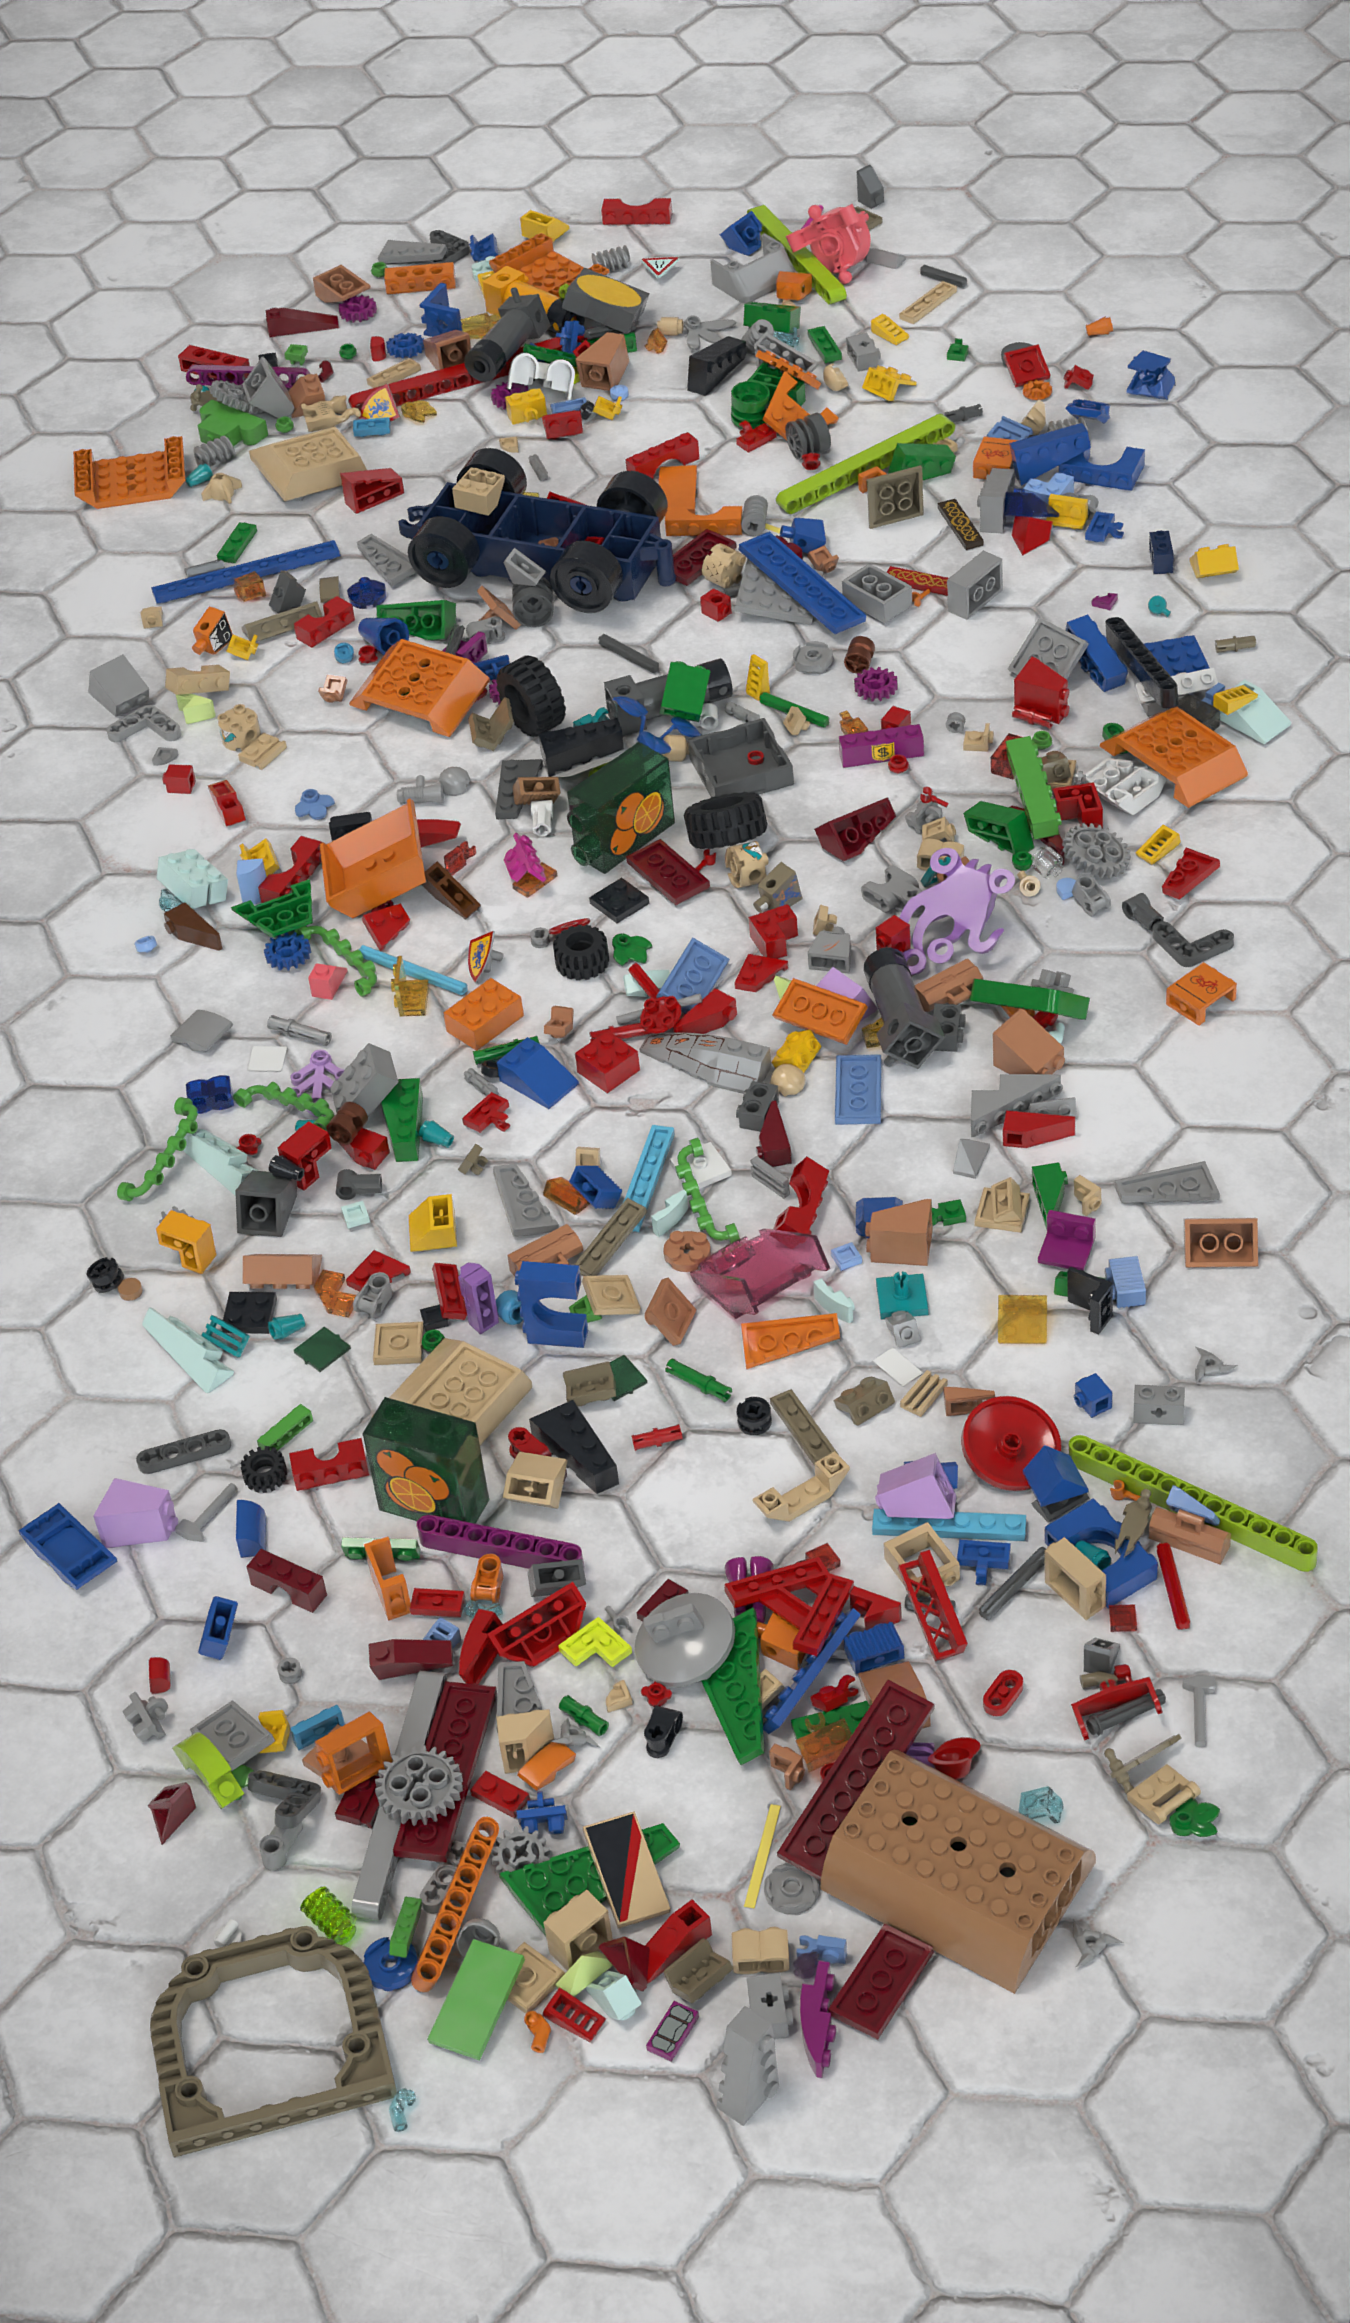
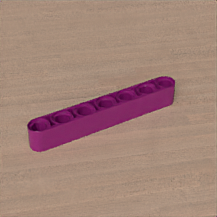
[186,365,310,388]
[416,1515,584,1569]

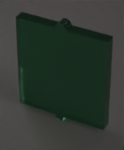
[293,1326,351,1372]
[610,1355,648,1401]

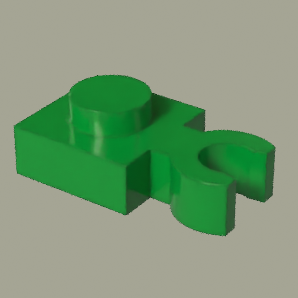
[932,1199,966,1226]

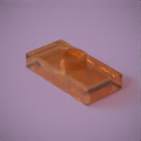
[512,862,558,898]

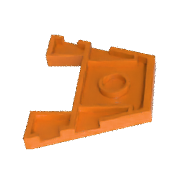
[762,371,839,440]

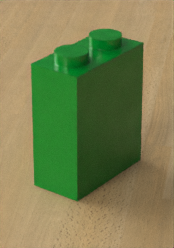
[659,661,711,722]

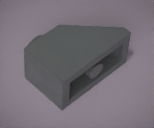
[856,165,884,209]
[527,1559,586,1597]

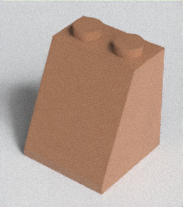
[423,330,471,370]
[576,332,629,391]
[993,1009,1065,1074]
[865,1199,933,1266]

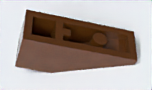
[421,861,481,920]
[164,902,223,951]

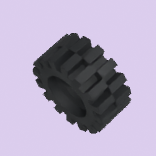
[241,1446,287,1493]

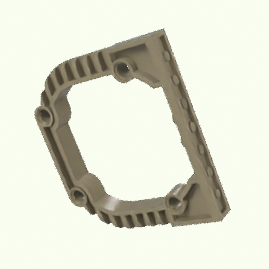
[150,1926,398,2157]

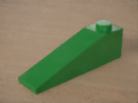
[376,600,456,641]

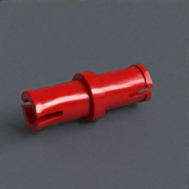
[1012,705,1055,729]
[631,1424,683,1451]

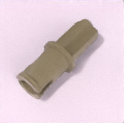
[1215,635,1256,653]

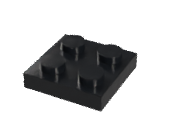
[589,877,650,923]
[221,1292,277,1334]

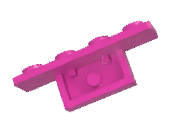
[503,833,546,882]

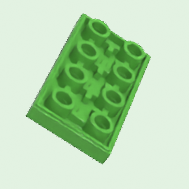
[427,1939,525,2060]

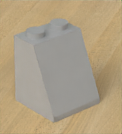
[242,357,295,418]
[88,654,150,717]

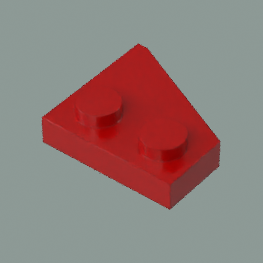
[735,954,788,992]
[346,1250,411,1292]

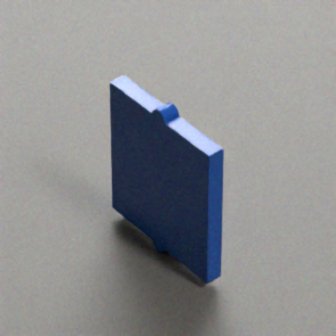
[1128,350,1171,371]

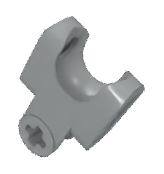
[861,865,924,917]

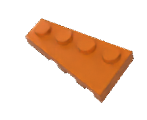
[756,350,821,390]
[741,1313,840,1369]

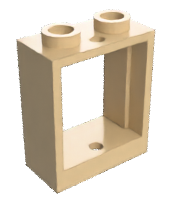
[884,1522,960,1598]
[1045,1537,1106,1620]

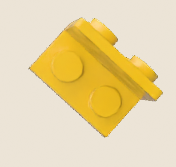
[862,365,917,401]

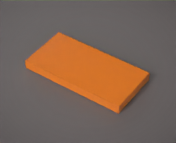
[659,465,697,514]
[772,978,868,1045]

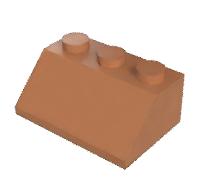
[1184,1218,1258,1267]
[243,1254,322,1289]

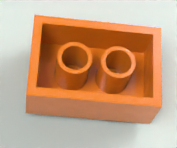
[443,978,524,1050]

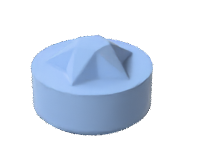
[610,385,629,401]
[135,936,157,953]

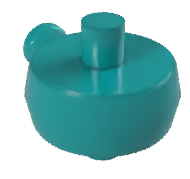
[1148,596,1171,617]

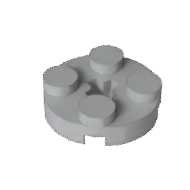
[793,641,833,674]

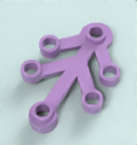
[290,1050,344,1117]

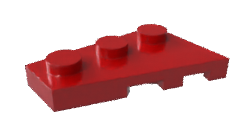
[1162,847,1220,900]

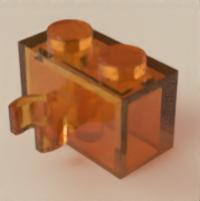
[795,1712,852,1772]

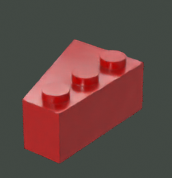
[340,468,404,514]

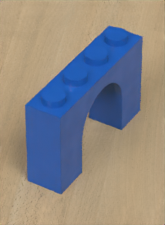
[1059,447,1145,491]
[515,1261,588,1348]
[1045,1498,1158,1609]

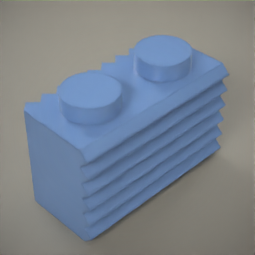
[1105,1256,1146,1309]

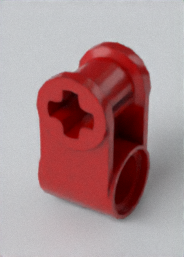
[508,1427,552,1459]

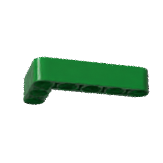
[970,979,1090,1020]

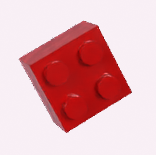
[575,1030,640,1093]

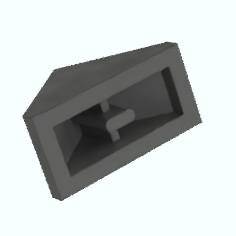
[1084,1638,1120,1674]

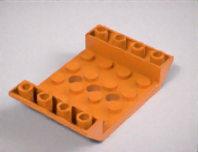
[489,233,609,297]
[73,436,186,509]
[349,639,490,737]
[1100,706,1248,808]

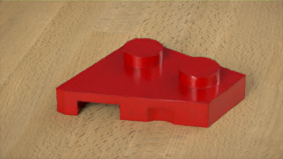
[362,903,410,951]

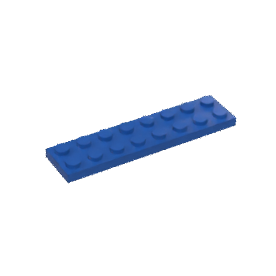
[738,531,867,634]

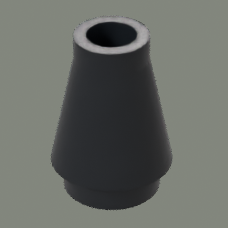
[269,1155,304,1181]

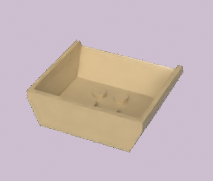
[249,427,367,501]
[372,1338,532,1468]

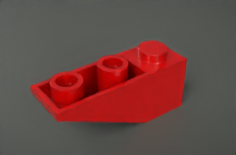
[1003,1110,1075,1148]
[645,1899,712,1984]

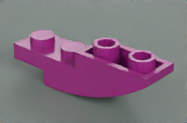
[800,1961,836,2078]

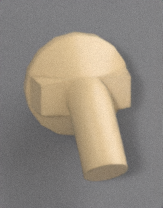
[1017,871,1040,897]

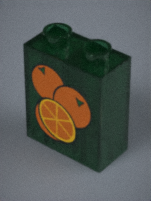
[567,742,675,874]
[362,1397,490,1524]

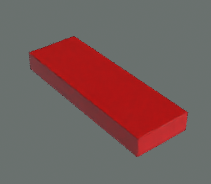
[432,1263,467,1320]

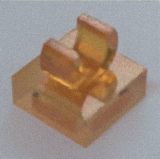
[645,328,668,354]

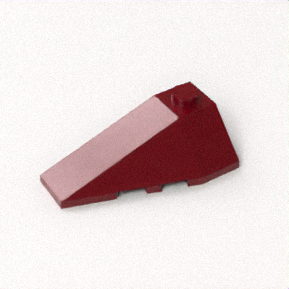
[266,308,339,337]
[814,797,896,861]

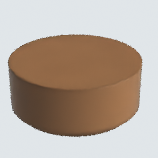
[118,1278,143,1301]

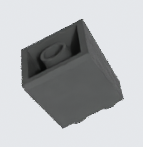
[235,1170,297,1237]

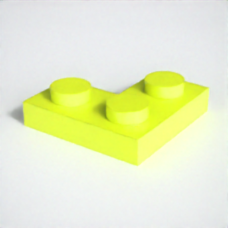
[558,1617,632,1667]

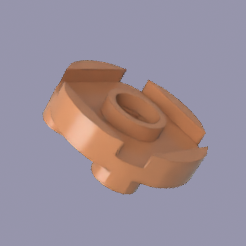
[663,1231,711,1272]

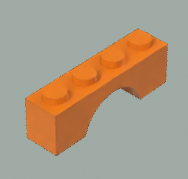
[665,506,743,536]

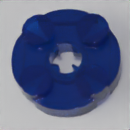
[347,577,386,609]

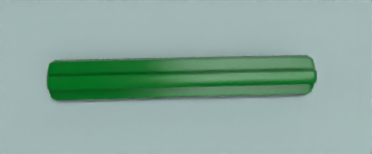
[760,692,829,728]

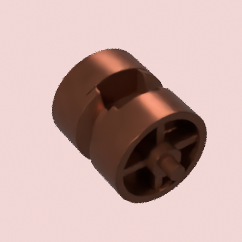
[844,636,875,674]
[326,1102,368,1145]

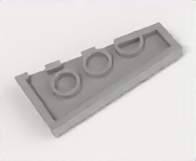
[357,534,416,587]
[1115,1161,1220,1203]

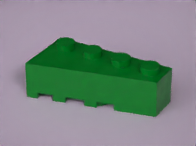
[380,1078,423,1162]

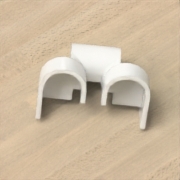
[507,353,575,400]

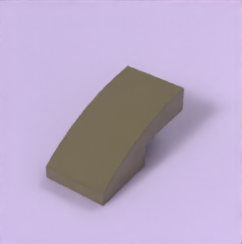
[319,576,340,603]

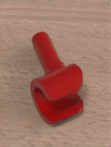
[920,787,949,808]
[695,849,716,871]
[1114,1664,1133,1683]

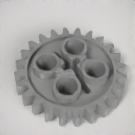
[209,380,265,414]
[1062,823,1131,879]
[375,1745,463,1826]

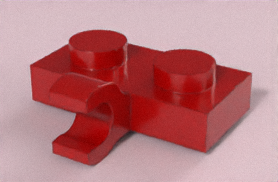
[736,420,777,453]
[462,1092,510,1133]

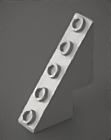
[971,1074,1063,1137]

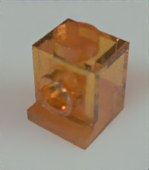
[234,571,266,602]

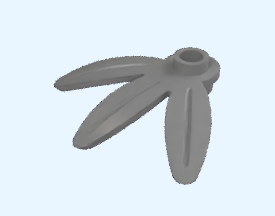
[684,315,736,350]

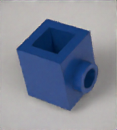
[1074,1373,1112,1418]

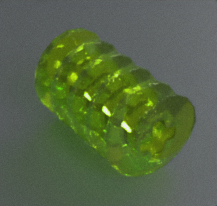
[300,1886,357,1945]

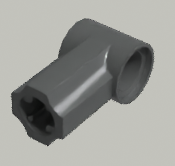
[1122,893,1164,932]
[336,1169,382,1200]

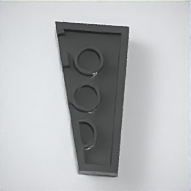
[495,759,543,819]

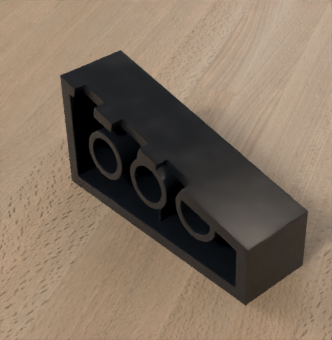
[687,336,747,396]
[538,718,624,777]
[529,1400,619,1494]

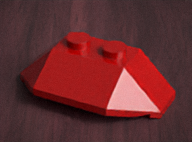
[486,1582,587,1667]

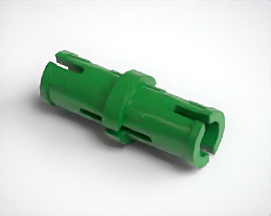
[559,1695,609,1736]

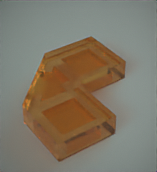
[314,1269,356,1318]

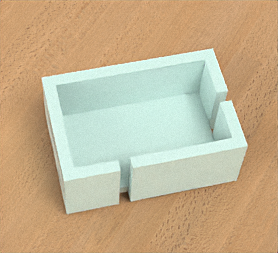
[157,849,228,909]

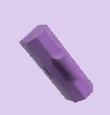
[458,1262,499,1334]

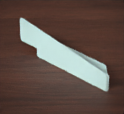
[175,1125,259,1196]
[142,1308,234,1393]

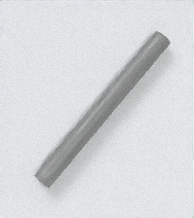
[616,993,702,1025]

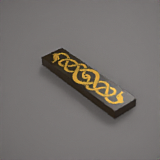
[938,499,984,550]

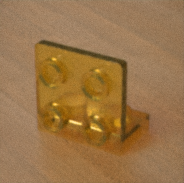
[391,956,429,1017]
[998,1295,1047,1344]

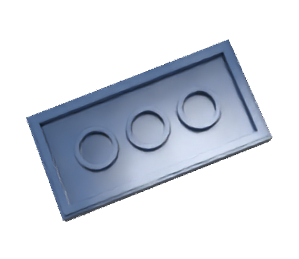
[656,937,730,1014]
[835,1055,882,1125]

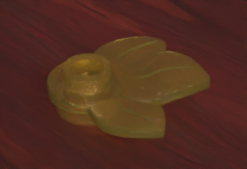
[401,400,437,423]

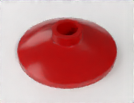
[549,918,590,935]

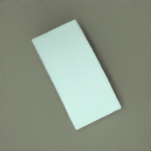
[623,970,670,997]
[651,1190,688,1237]
[813,1278,855,1323]

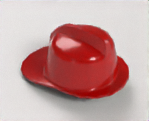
[928,1737,981,1780]

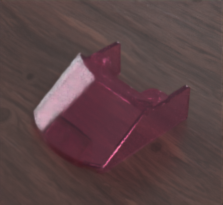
[690,1228,830,1319]

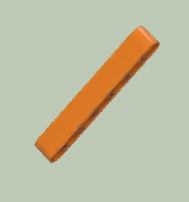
[411,1817,499,1992]

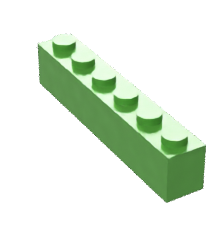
[1006,736,1062,840]

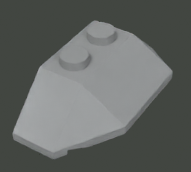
[754,332,819,374]

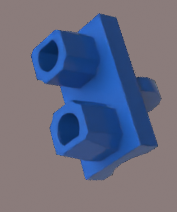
[556,320,585,354]
[473,655,510,680]
[517,1791,568,1836]

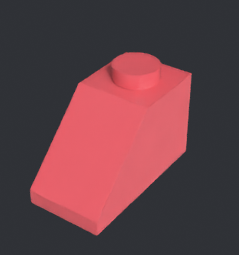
[308,963,348,1000]

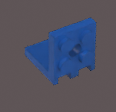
[419,283,462,337]

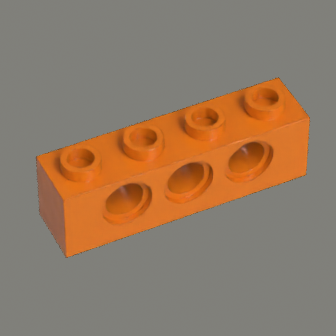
[384,262,456,294]

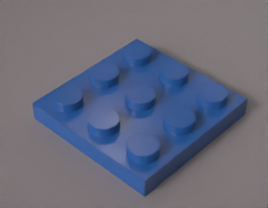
[1144,635,1210,676]

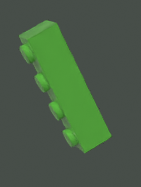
[257,1404,313,1451]
[389,1896,422,1958]

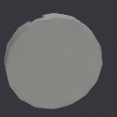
[764,1863,819,1914]

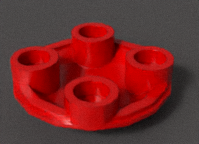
[640,996,681,1034]

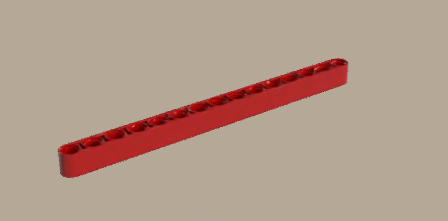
[348,327,594,411]

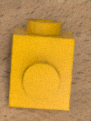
[593,396,623,420]
[226,634,259,660]
[258,1710,291,1753]

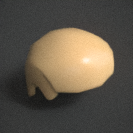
[823,364,849,391]
[770,1064,806,1097]

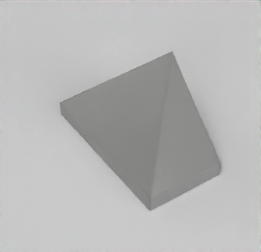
[953,1139,990,1179]

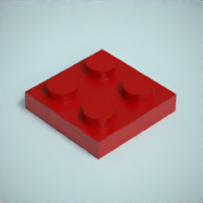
[1003,344,1051,388]

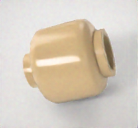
[660,735,689,762]

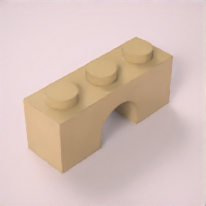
[165,664,230,695]

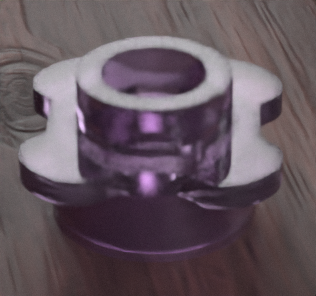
[793,1952,819,1979]

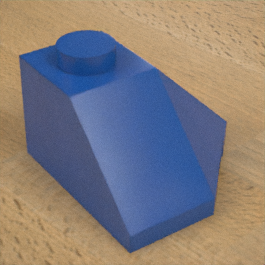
[720,211,762,256]

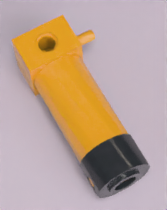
[482,266,585,334]

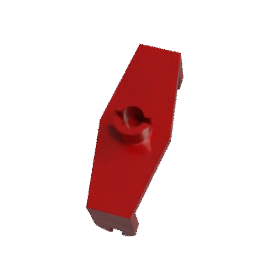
[1071,1677,1163,1741]

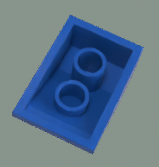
[497,1037,579,1109]

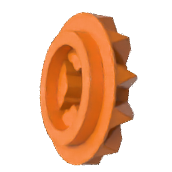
[1023,380,1052,400]

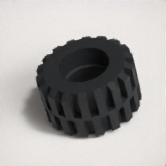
[553,925,609,981]

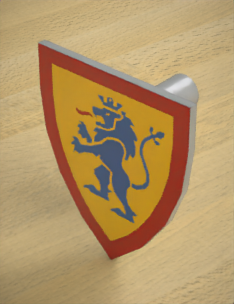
[359,383,400,422]
[468,931,504,983]

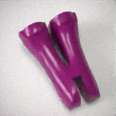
[725,1556,774,1623]

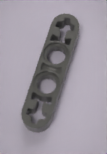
[136,1429,231,1474]

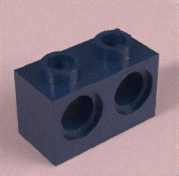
[1149,530,1174,574]

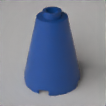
[358,618,409,655]

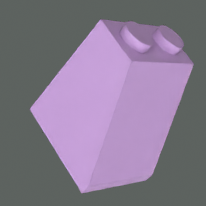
[817,967,878,1022]
[875,1453,956,1519]
[94,1478,178,1548]

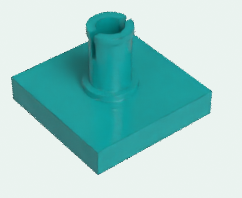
[876,1271,929,1320]

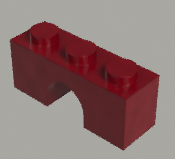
[246,1549,327,1613]

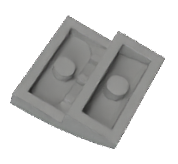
[170,1009,233,1052]

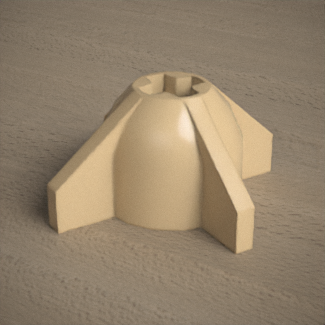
[1020,399,1046,436]
[201,473,242,504]

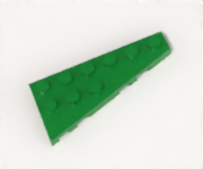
[701,1608,765,1765]
[499,1823,680,1936]

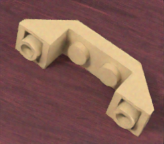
[753,1451,850,1522]

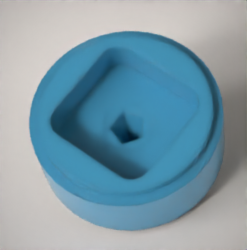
[334,643,354,663]

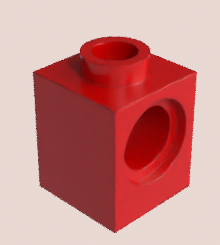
[700,588,732,622]

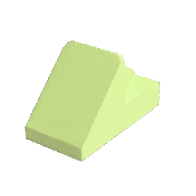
[176,694,216,724]

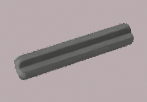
[920,265,967,288]

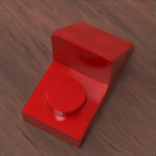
[849,1586,902,1630]

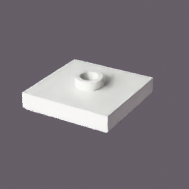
[670,1142,732,1189]

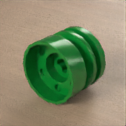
[731,381,770,429]

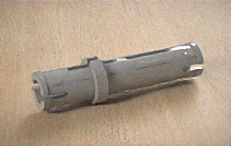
[267,1015,332,1046]

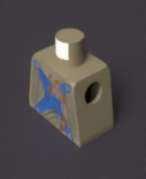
[753,862,803,913]

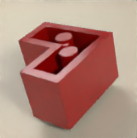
[1053,782,1103,829]
[748,904,798,959]
[277,1121,332,1191]

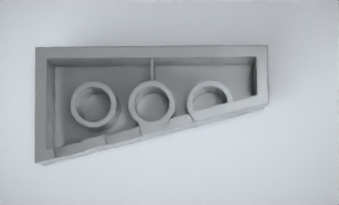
[977,468,1015,534]
[716,2006,779,2126]

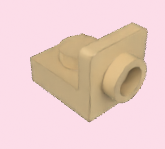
[141,606,163,629]
[963,723,994,752]
[922,817,956,842]
[1074,1175,1102,1216]

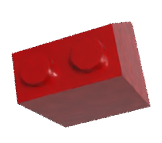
[1014,657,1070,724]

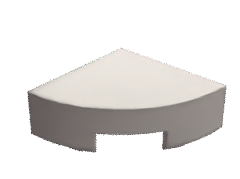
[152,747,178,765]

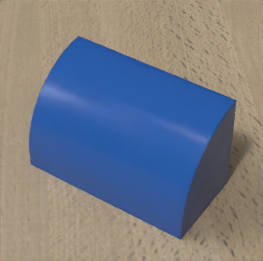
[236,1500,266,1558]

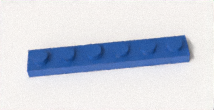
[763,1608,861,1734]

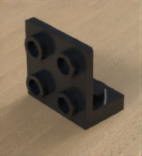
[1067,1267,1113,1335]

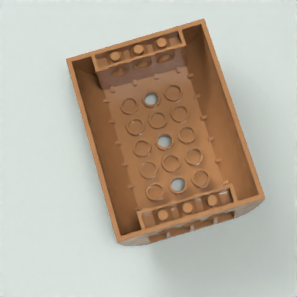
[821,1750,1096,1994]

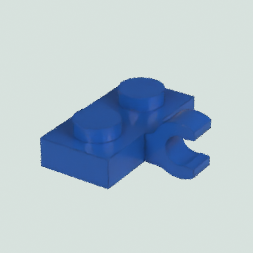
[1085,512,1124,542]
[957,1539,1011,1585]

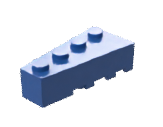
[1065,614,1128,692]

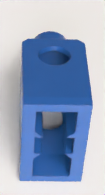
[780,518,826,554]

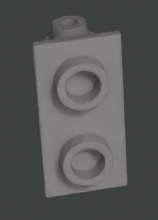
[1028,1097,1077,1119]

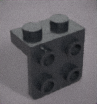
[329,812,372,841]

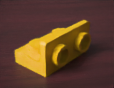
[1046,494,1088,529]

